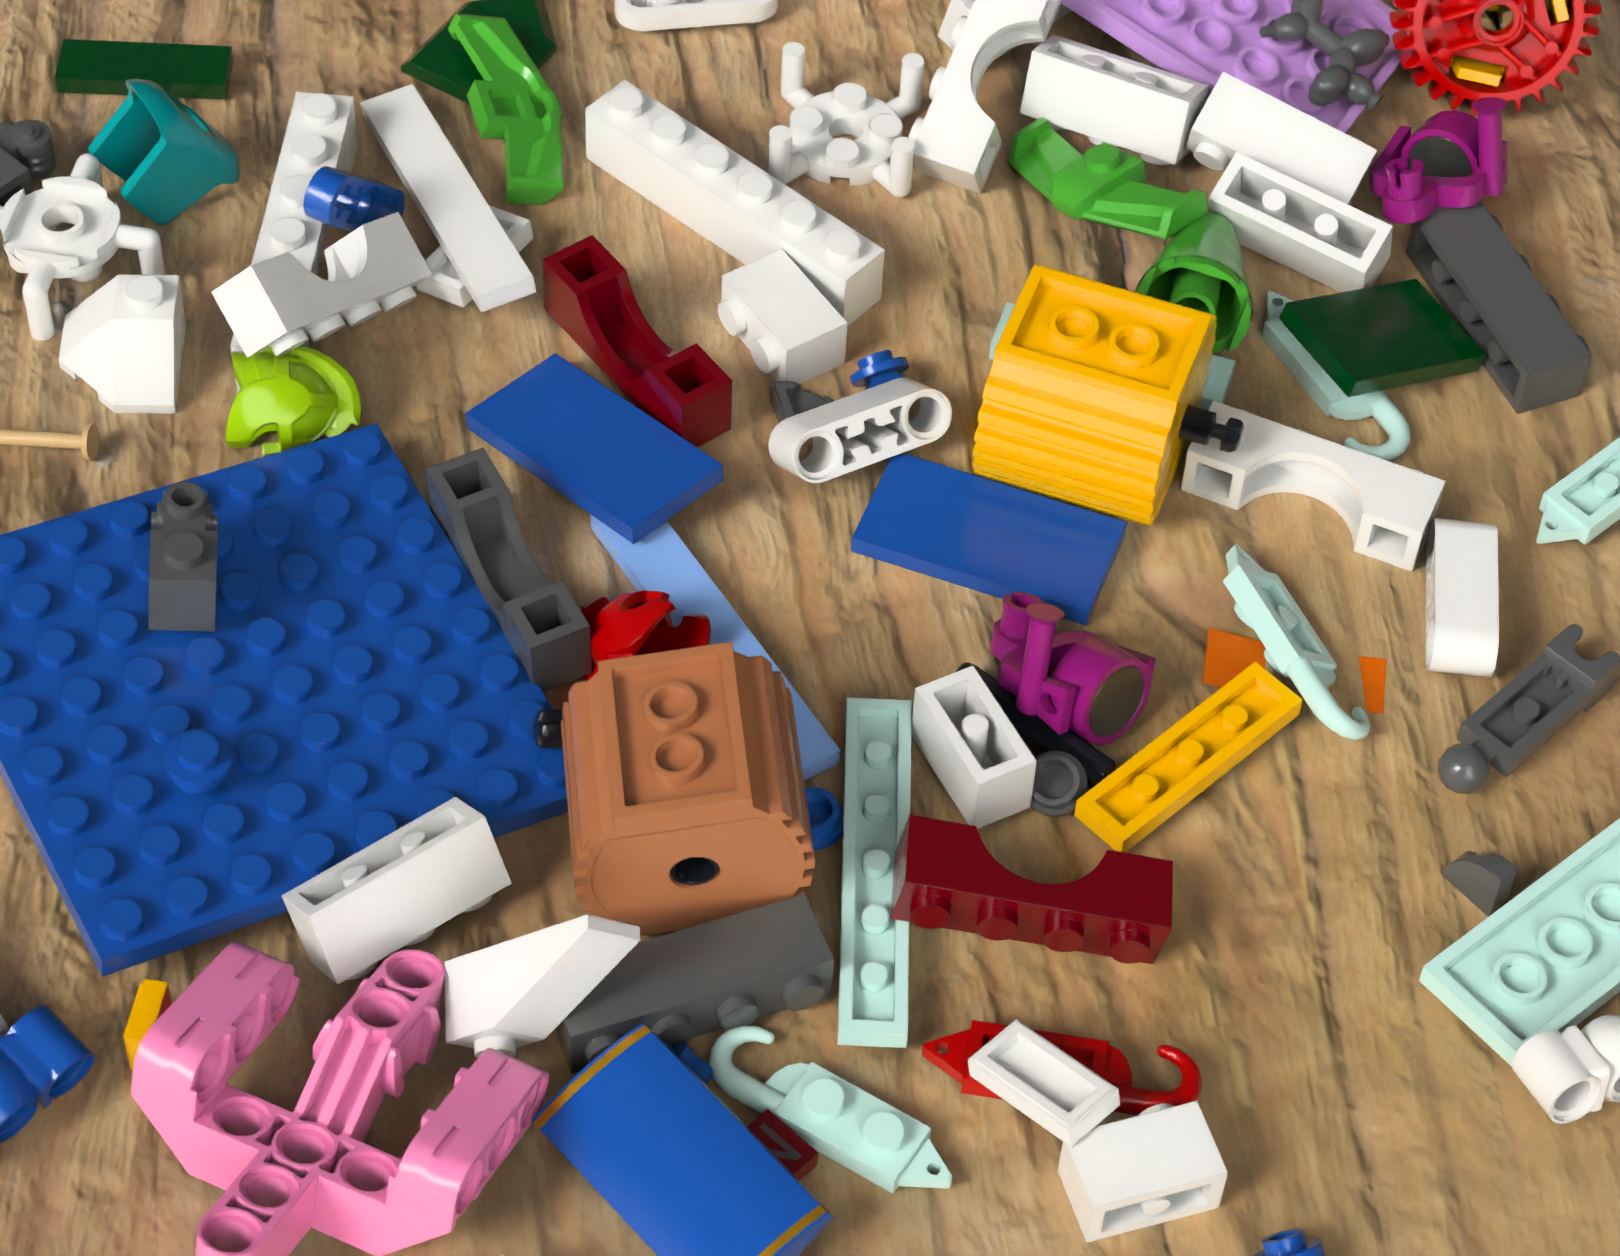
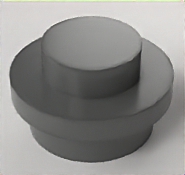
[1030,751,1088,817]

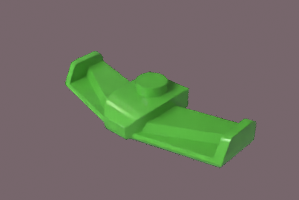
[448,14,564,205]
[1007,118,1208,240]

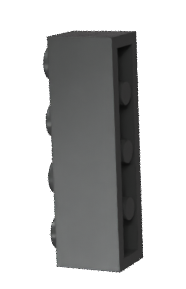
[1405,201,1591,414]
[555,894,834,1073]

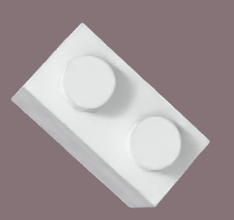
[718,249,847,384]
[911,666,1037,829]
[1057,1101,1228,1243]

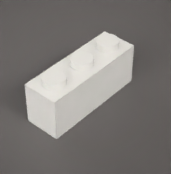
[1020,34,1209,165]
[1185,72,1377,205]
[1208,152,1393,293]
[281,797,512,985]

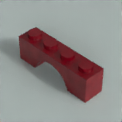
[543,235,732,447]
[890,814,1173,964]

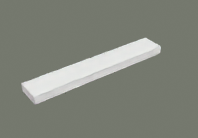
[360,84,536,312]

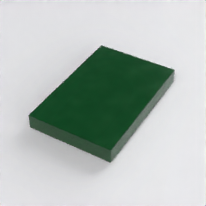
[1279,279,1486,397]

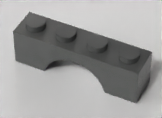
[426,447,592,692]

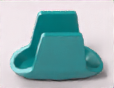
[88,79,240,226]

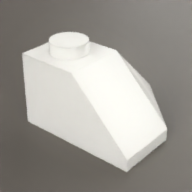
[59,274,186,414]

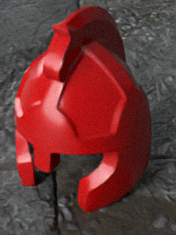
[581,590,711,681]

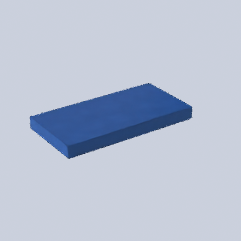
[465,353,724,544]
[851,453,1127,626]

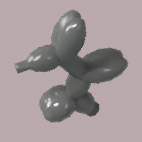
[1259,0,1390,111]

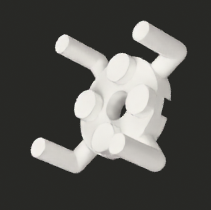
[768,42,925,198]
[0,153,166,341]

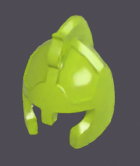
[226,346,361,456]

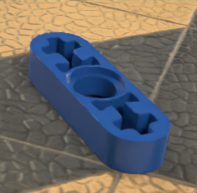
[303,166,405,232]

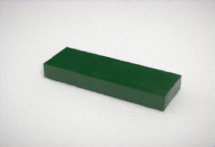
[55,39,233,100]

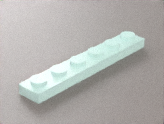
[837,697,912,1048]

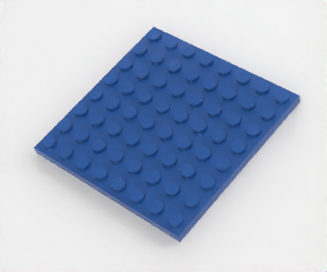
[0,423,568,977]

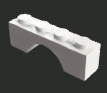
[909,0,1062,194]
[211,212,433,358]
[1181,401,1445,572]

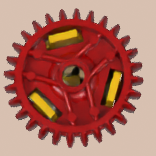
[1389,0,1602,116]

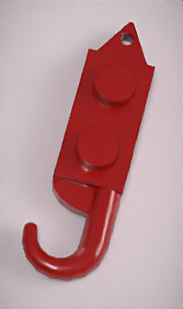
[922,1020,1202,1115]

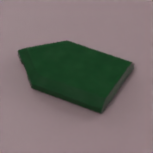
[401,0,557,104]

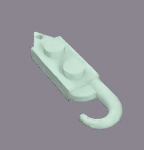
[1262,291,1410,461]
[1536,437,1620,545]
[1223,544,1371,740]
[709,1026,952,1194]

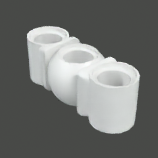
[1512,1015,1620,1124]

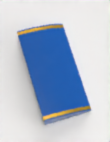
[531,1023,834,1256]

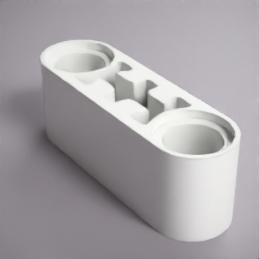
[768,378,952,483]
[1426,518,1499,678]

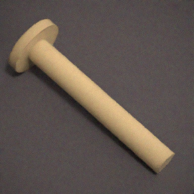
[0,424,99,461]

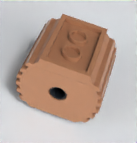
[561,642,815,936]

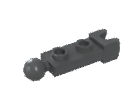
[1438,624,1620,794]

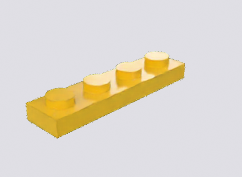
[1074,661,1303,853]

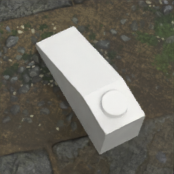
[445,914,640,1058]

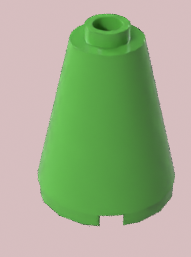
[1135,212,1253,354]

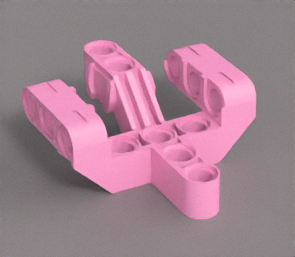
[131,941,549,1256]

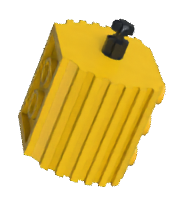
[973,264,1244,527]

